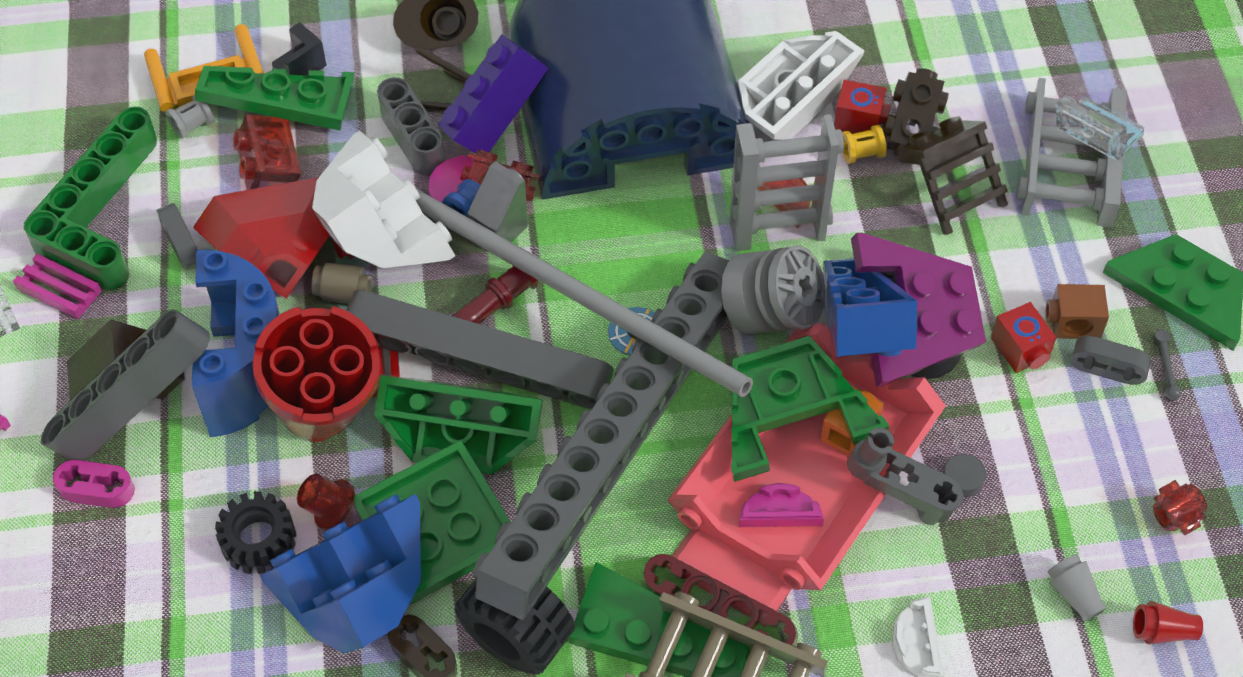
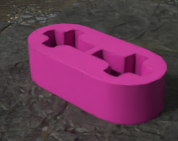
[53,460,135,508]

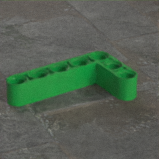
[24,106,157,290]

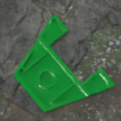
[731,336,889,482]

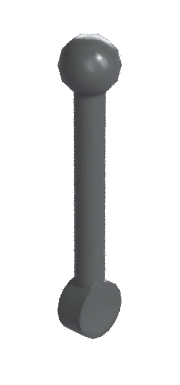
[1153,329,1181,401]

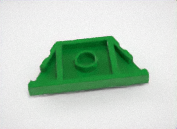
[1103,234,1243,351]

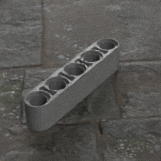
[41,309,210,461]

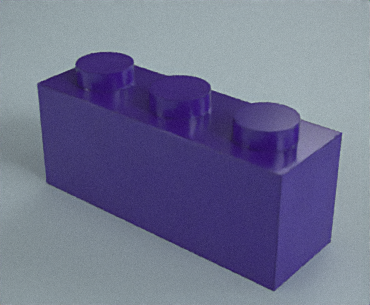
[438,34,549,159]

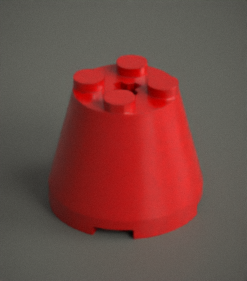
[253,306,380,442]

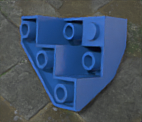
[259,494,421,654]

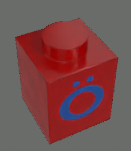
[834,80,891,134]
[991,302,1057,373]

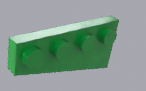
[195,66,355,131]
[569,562,749,677]

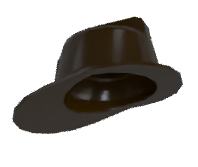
[393,0,479,50]

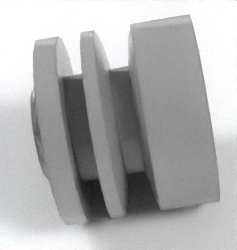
[721,245,826,335]

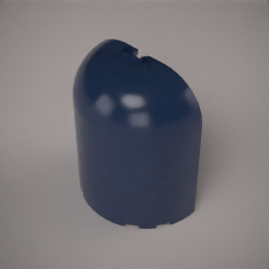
[508,0,749,200]

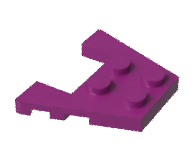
[851,233,986,387]

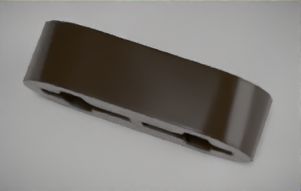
[388,614,457,677]

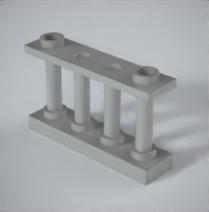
[1016,78,1127,228]
[729,114,844,251]

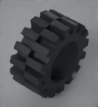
[215,491,297,574]

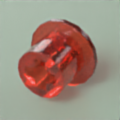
[297,473,355,530]

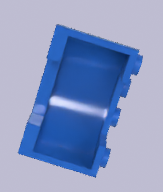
[192,250,280,437]

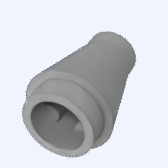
[1048,554,1107,622]

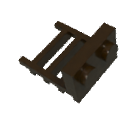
[896,116,1008,235]

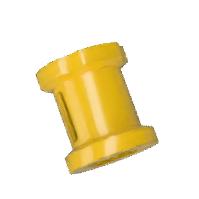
[842,125,886,164]

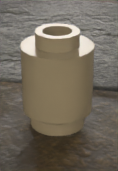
[312,262,372,304]

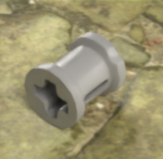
[165,95,215,139]

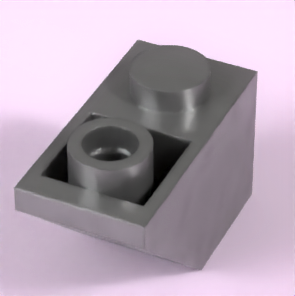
[467,161,528,242]

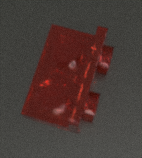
[233,114,301,190]

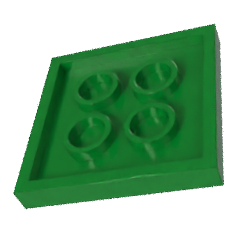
[350,440,511,605]

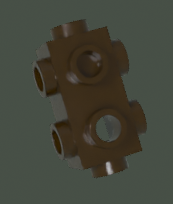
[883,68,949,157]

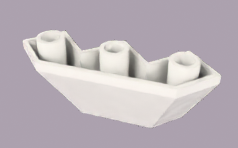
[312,130,455,269]

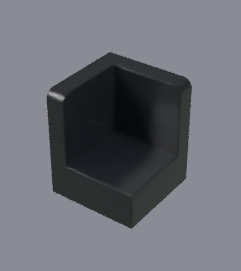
[272,22,327,75]

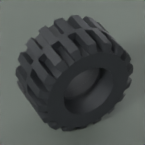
[455,578,575,675]

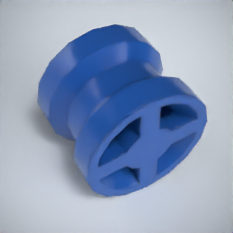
[442,179,481,217]

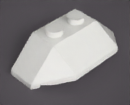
[737,31,864,140]

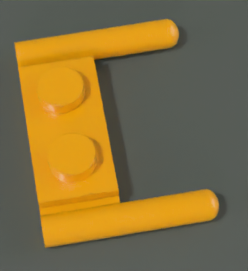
[144,24,264,112]

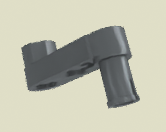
[847,427,964,525]

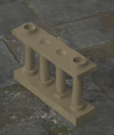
[625,592,828,677]

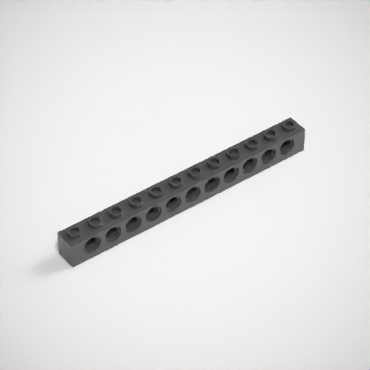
[473,251,729,620]

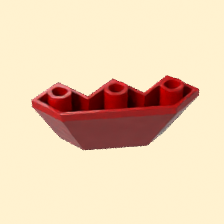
[192,177,330,299]

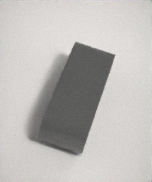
[377,77,445,176]

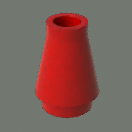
[1133,601,1203,645]

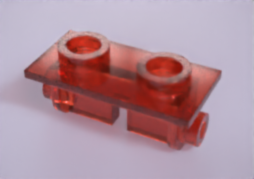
[460,149,541,202]

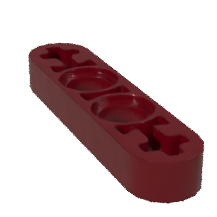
[644,554,798,646]

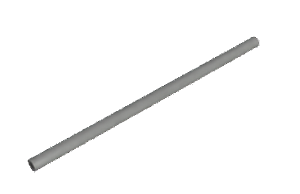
[416,188,753,397]

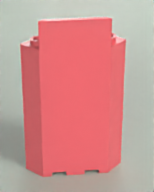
[666,323,946,627]

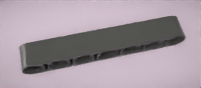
[346,290,614,409]

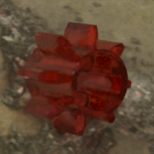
[1153,480,1207,535]

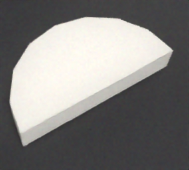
[892,596,944,677]

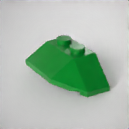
[374,375,543,474]

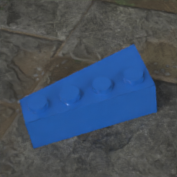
[823,258,917,357]

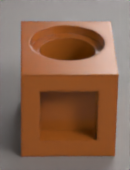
[1045,284,1109,339]

